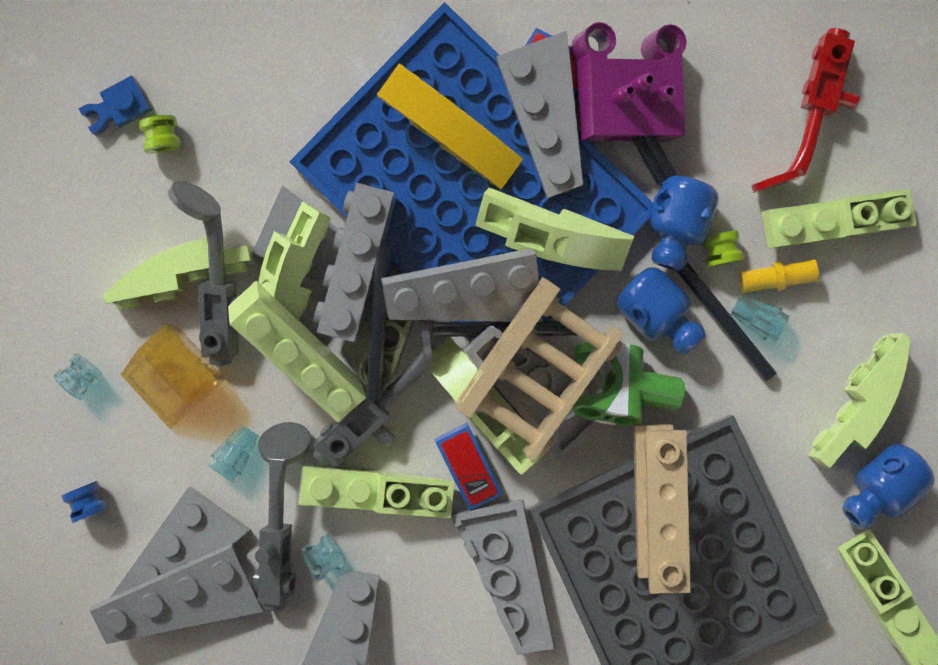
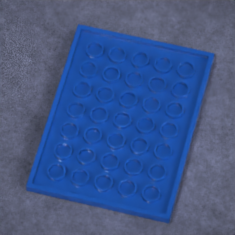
[289,2,654,340]

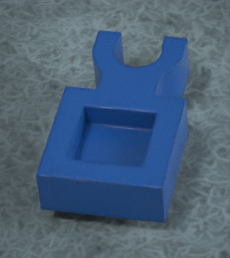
[78,75,153,136]

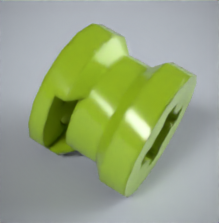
[139,115,182,154]
[702,230,744,267]

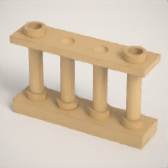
[455,277,624,462]
[633,424,691,594]

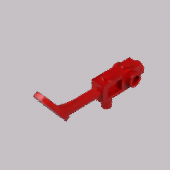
[751,28,860,193]

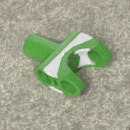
[572,342,685,426]

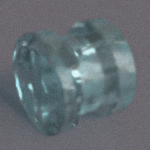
[54,353,103,400]
[301,534,346,581]

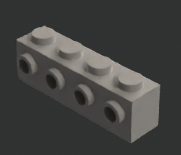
[313,183,397,342]

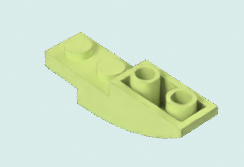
[475,188,634,271]
[762,189,917,249]
[258,202,331,320]
[103,238,256,310]
[808,333,910,468]
[428,337,543,475]
[298,465,455,518]
[836,529,938,665]

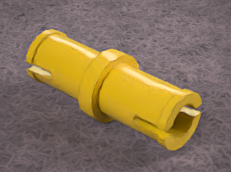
[739,259,819,294]

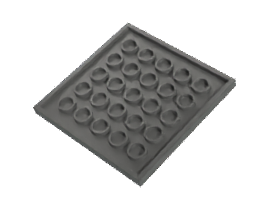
[529,414,828,665]

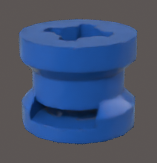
[61,481,108,523]

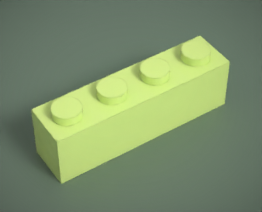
[228,281,366,422]

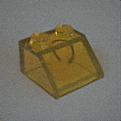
[120,324,226,429]

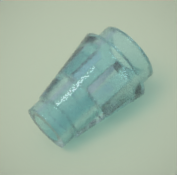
[730,295,790,342]
[208,424,259,482]

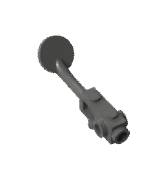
[168,181,239,366]
[311,320,433,468]
[253,422,312,611]

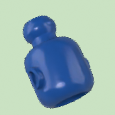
[650,175,719,271]
[616,267,706,355]
[842,444,935,529]

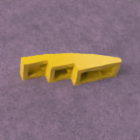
[377,64,523,190]

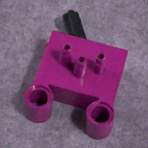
[571,22,687,186]

